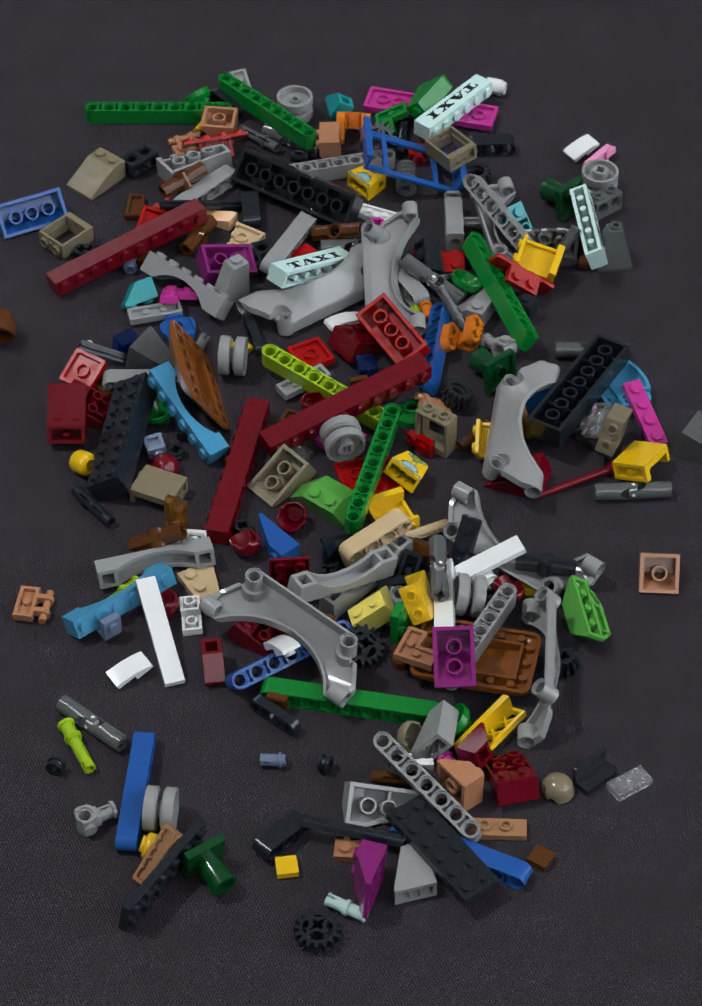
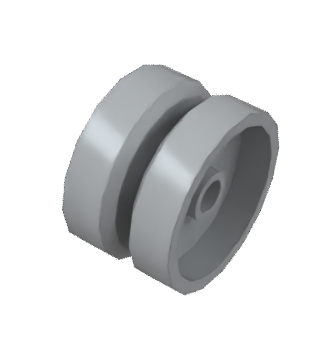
[277,85,313,123]
[581,159,619,195]
[217,335,248,376]
[319,415,366,462]
[454,572,487,619]
[142,785,180,833]

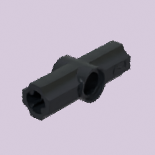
[515,552,577,578]

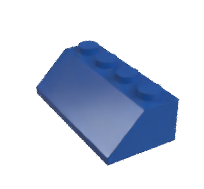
[0,187,67,239]

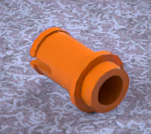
[419,300,433,323]

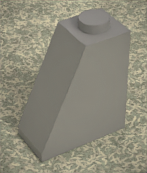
[215,253,250,303]
[410,700,459,760]
[394,844,437,905]

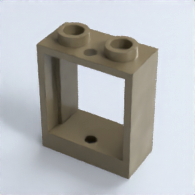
[425,125,477,172]
[39,212,94,260]
[415,401,457,459]
[595,403,633,457]

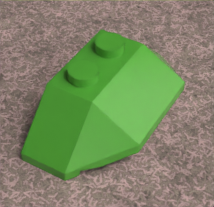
[290,475,353,531]
[562,575,611,642]

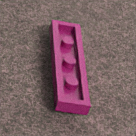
[622,379,668,444]

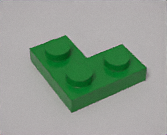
[375,101,409,135]
[390,602,412,645]

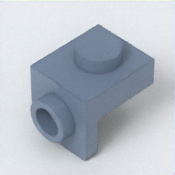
[144,432,167,460]
[96,612,122,641]

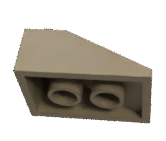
[66,147,126,201]
[247,443,317,508]

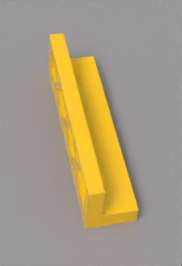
[453,694,527,760]

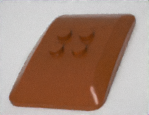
[169,319,230,431]
[410,616,541,696]

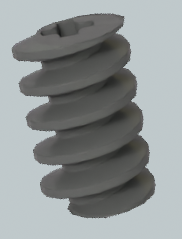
[395,160,417,197]

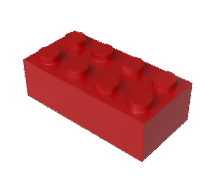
[356,292,431,364]

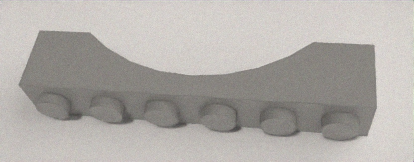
[140,251,234,321]
[319,534,413,619]
[94,537,216,589]
[287,546,399,602]

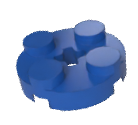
[160,313,196,344]

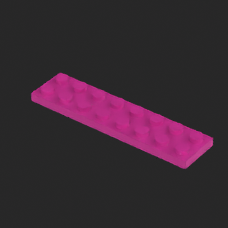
[363,86,498,131]

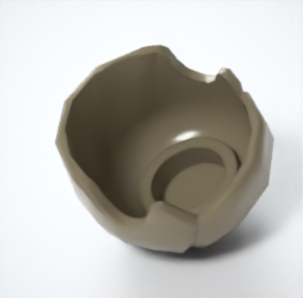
[396,720,422,752]
[541,772,575,805]

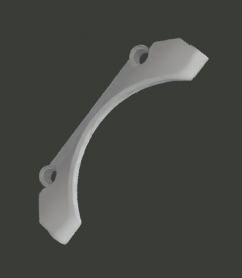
[470,176,516,274]
[361,201,426,336]
[236,243,365,336]
[482,360,560,498]
[443,481,605,596]
[199,568,358,708]
[517,586,561,749]

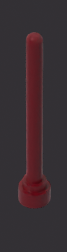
[539,459,615,499]

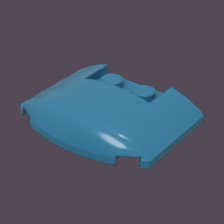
[599,360,651,412]

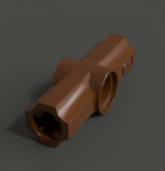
[158,161,208,199]
[179,214,217,257]
[310,222,362,242]
[128,523,188,553]

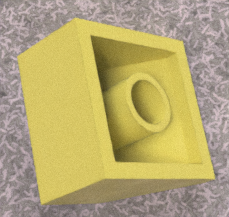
[348,585,394,630]

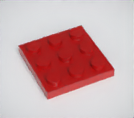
[334,455,405,496]

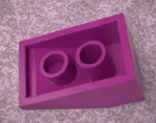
[196,244,258,285]
[432,625,476,688]
[351,839,387,919]

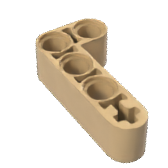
[338,508,412,567]

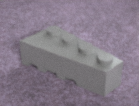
[156,144,233,184]

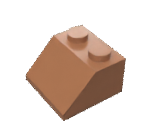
[200,106,238,144]
[316,122,341,159]
[638,552,680,594]
[437,759,484,811]

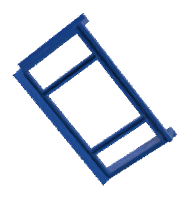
[360,115,467,196]

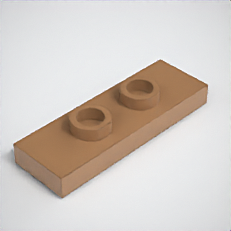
[466,818,527,841]
[132,822,183,885]

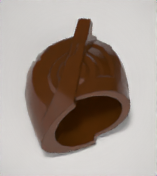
[0,308,17,344]

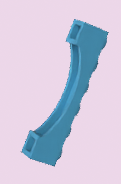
[147,361,229,464]
[61,562,177,639]

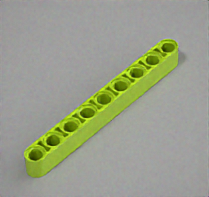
[262,344,384,431]

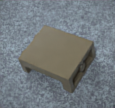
[128,464,188,516]

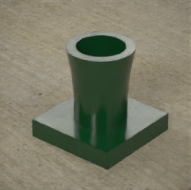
[539,176,584,222]
[469,347,517,396]
[182,834,237,897]

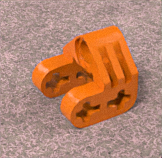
[336,111,371,146]
[440,314,484,353]

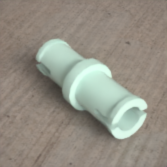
[324,892,368,923]

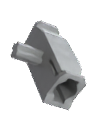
[444,191,480,252]

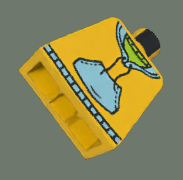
[347,163,387,201]
[383,451,428,493]

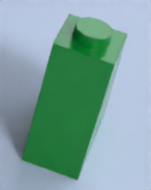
[406,74,453,120]

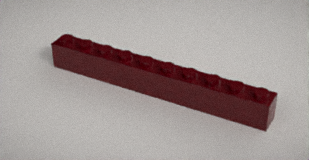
[45,198,208,297]
[259,352,432,457]
[203,397,270,546]

